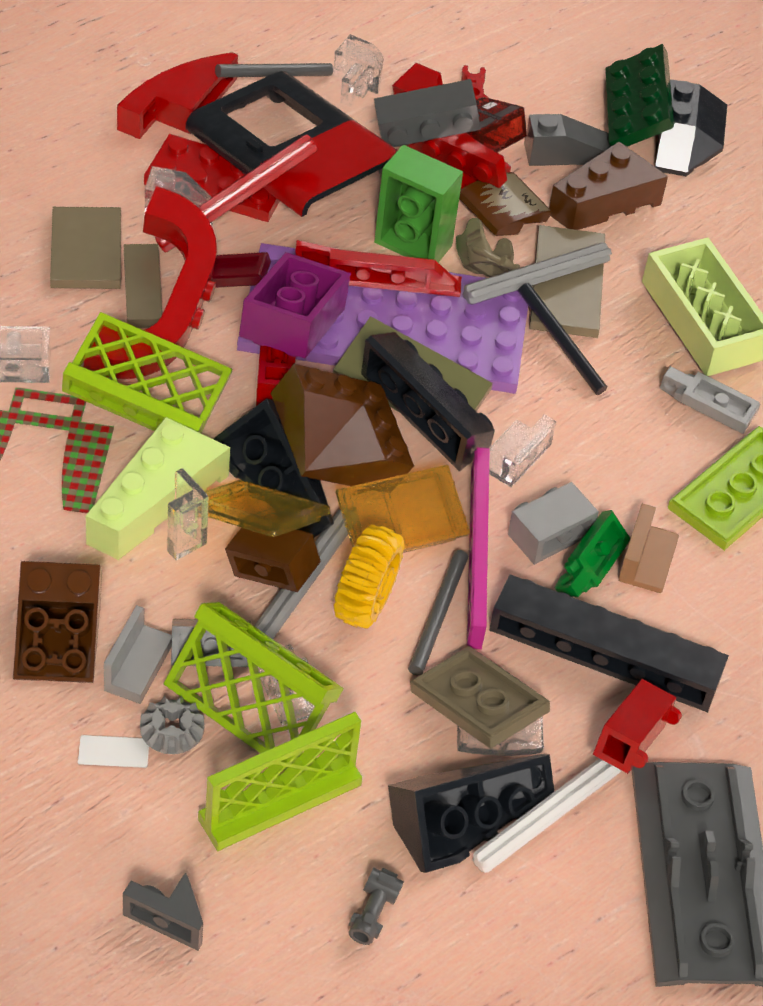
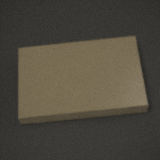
[50,207,121,289]
[410,646,550,749]

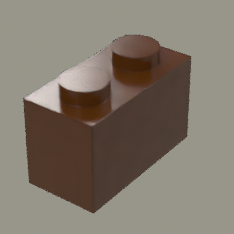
[225,519,321,593]

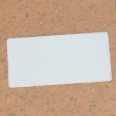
[78,735,149,768]

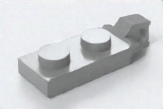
[660,366,761,434]

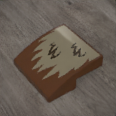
[459,172,552,236]

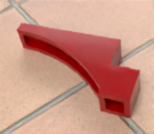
[392,63,507,188]

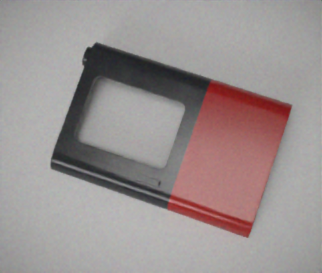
[185,71,398,217]

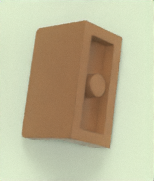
[618,503,679,593]

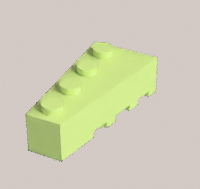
[85,417,230,560]

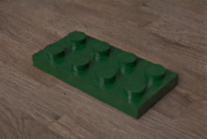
[605,44,674,147]

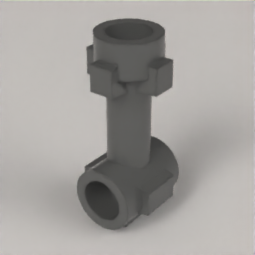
[348,867,404,945]

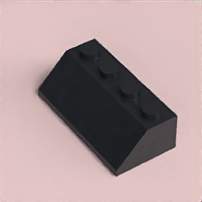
[361,332,495,472]

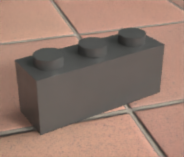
[374,79,481,147]

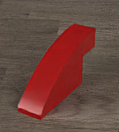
[117,52,238,139]

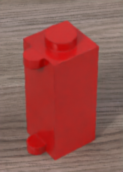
[593,679,682,774]

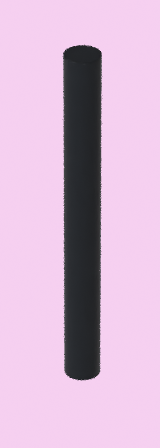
[518,283,608,395]

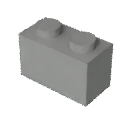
[508,482,599,565]

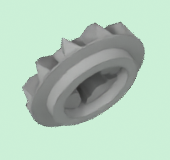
[140,695,205,754]

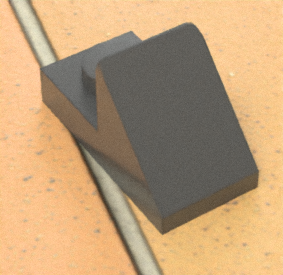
[123,873,203,951]

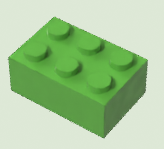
[374,145,463,263]

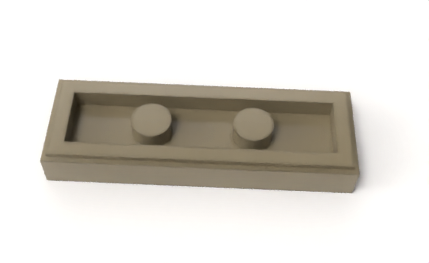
[124,244,162,328]

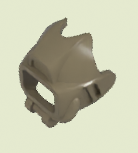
[456,218,520,277]

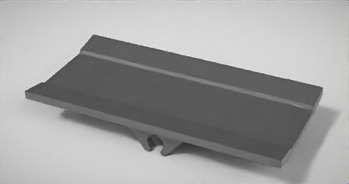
[632,762,763,987]

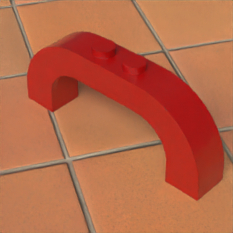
[83,186,217,379]

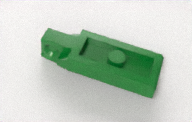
[554,510,631,598]

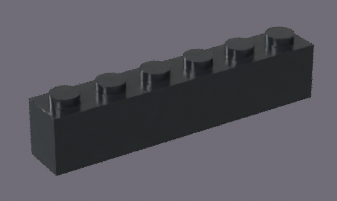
[489,574,729,713]

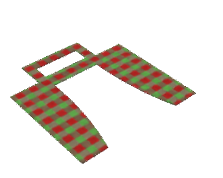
[0,387,114,513]

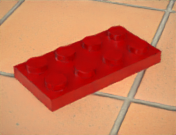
[144,134,280,222]

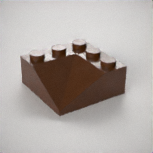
[271,364,414,494]

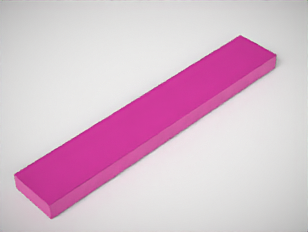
[467,447,490,650]

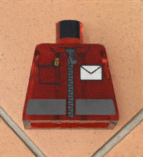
[467,97,527,153]

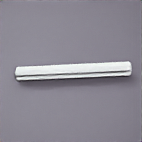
[472,758,622,873]

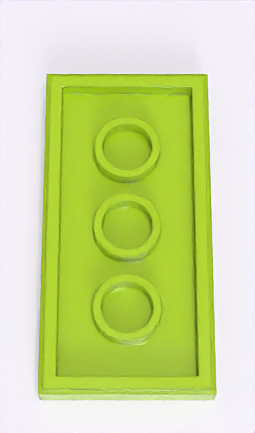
[668,426,763,551]

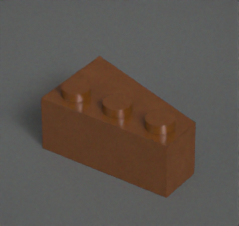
[549,142,668,230]

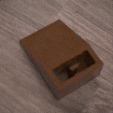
[13,561,102,683]

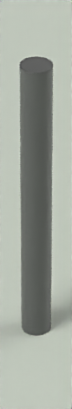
[215,63,333,78]
[408,550,468,676]

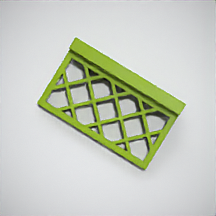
[62,312,232,434]
[163,602,344,771]
[198,712,362,852]

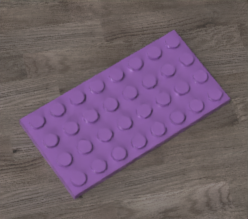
[237,243,528,394]

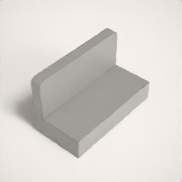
[104,605,172,704]

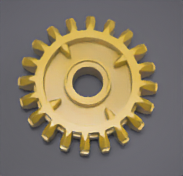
[333,524,405,629]

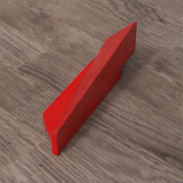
[295,240,462,297]

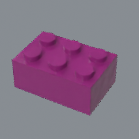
[239,252,351,359]

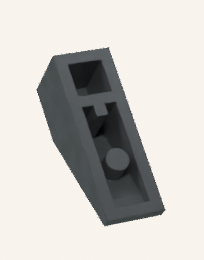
[524,114,611,166]

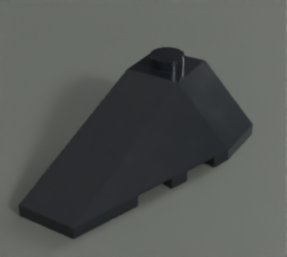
[214,399,334,538]
[388,753,554,873]

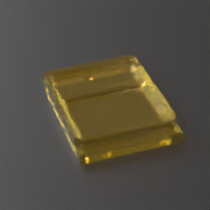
[335,465,470,553]
[188,480,330,536]

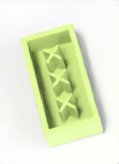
[642,238,763,376]

